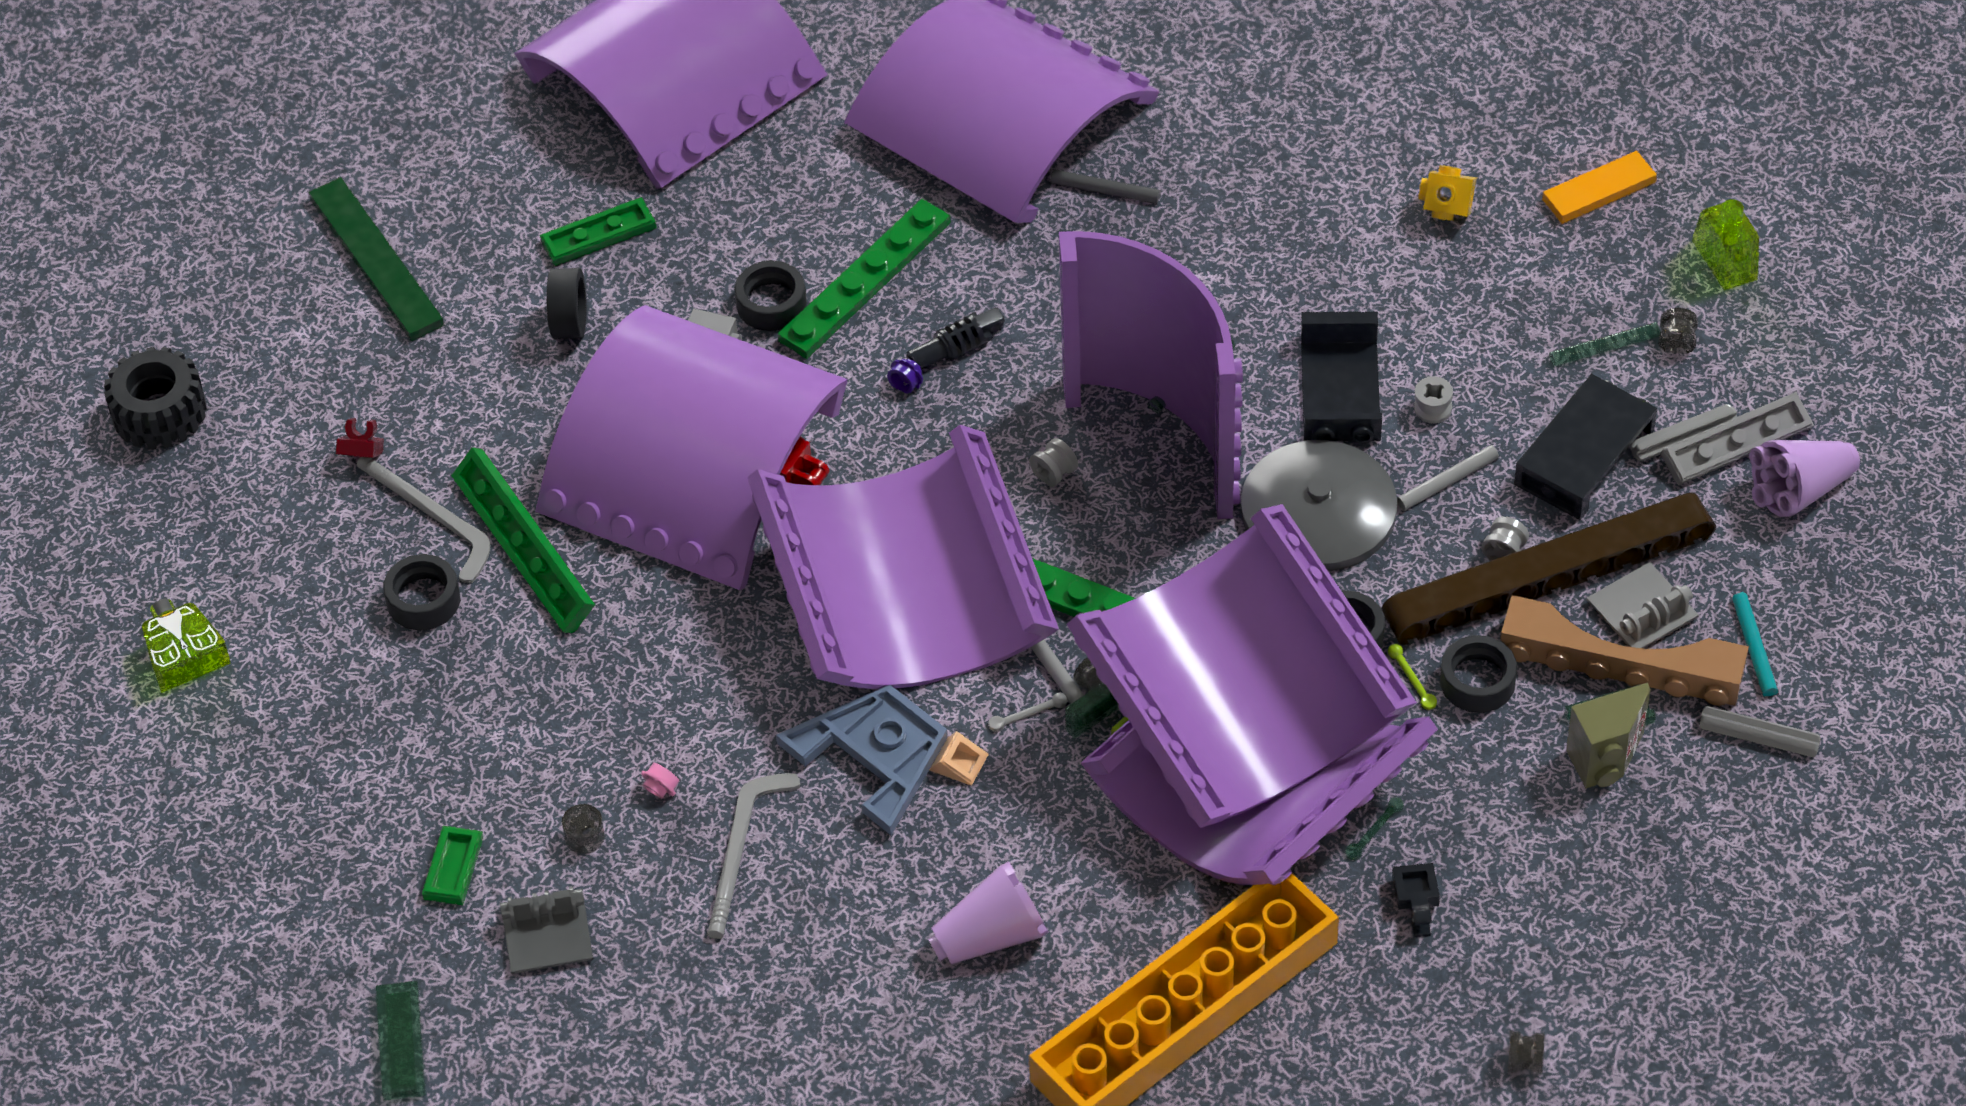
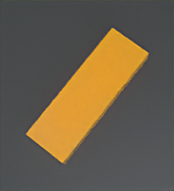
[1542,151,1657,224]

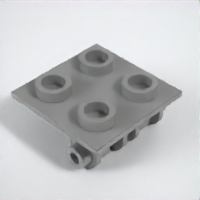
[1586,562,1699,649]

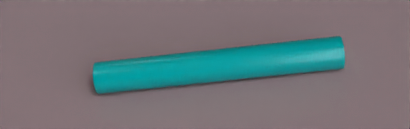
[1732,592,1778,697]

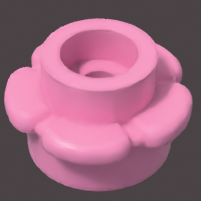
[641,763,680,799]

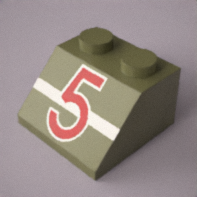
[1566,683,1650,788]

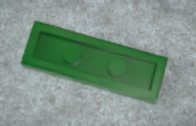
[540,197,657,267]

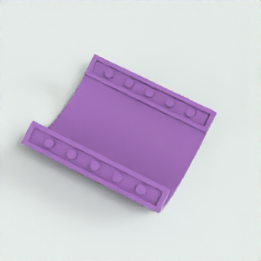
[514,0,827,189]
[844,0,1160,223]
[1059,231,1243,520]
[535,305,848,590]
[747,425,1059,689]
[1066,504,1417,828]
[1081,716,1438,886]

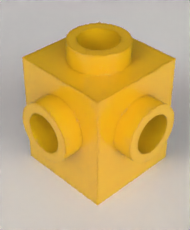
[1419,165,1477,221]

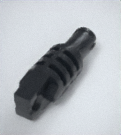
[906,307,1005,370]

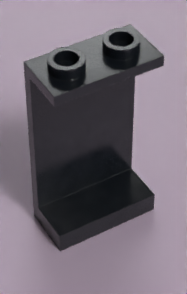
[1301,311,1382,444]
[1514,374,1657,520]

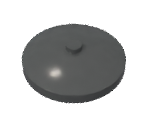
[1241,440,1397,571]

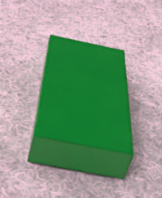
[422,826,484,905]

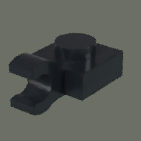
[1392,863,1440,938]

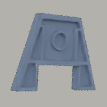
[776,685,948,836]

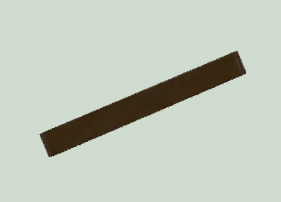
[1381,493,1716,645]

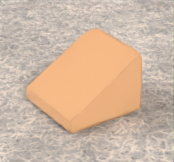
[930,731,989,785]

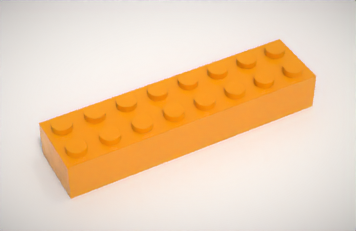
[1029,873,1339,1106]

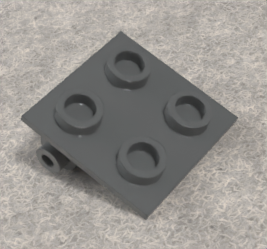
[500,886,594,974]

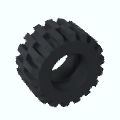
[104,347,207,449]

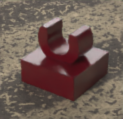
[336,418,384,458]

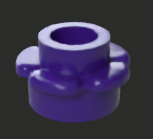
[887,359,923,394]

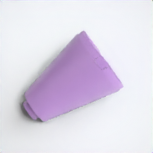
[928,861,1049,964]

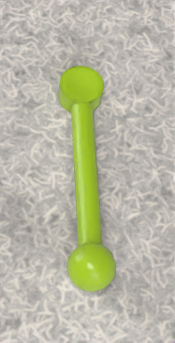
[1387,643,1437,710]

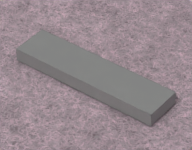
[1660,392,1814,485]

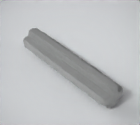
[1630,404,1737,462]
[1700,706,1821,757]

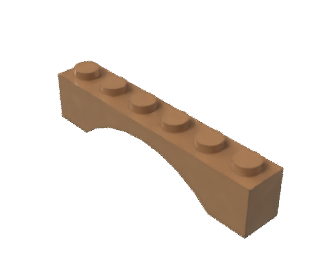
[1500,595,1749,706]

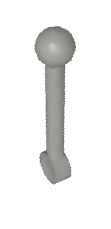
[988,693,1068,732]

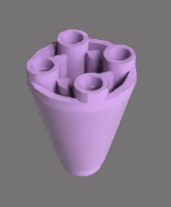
[1749,440,1860,517]

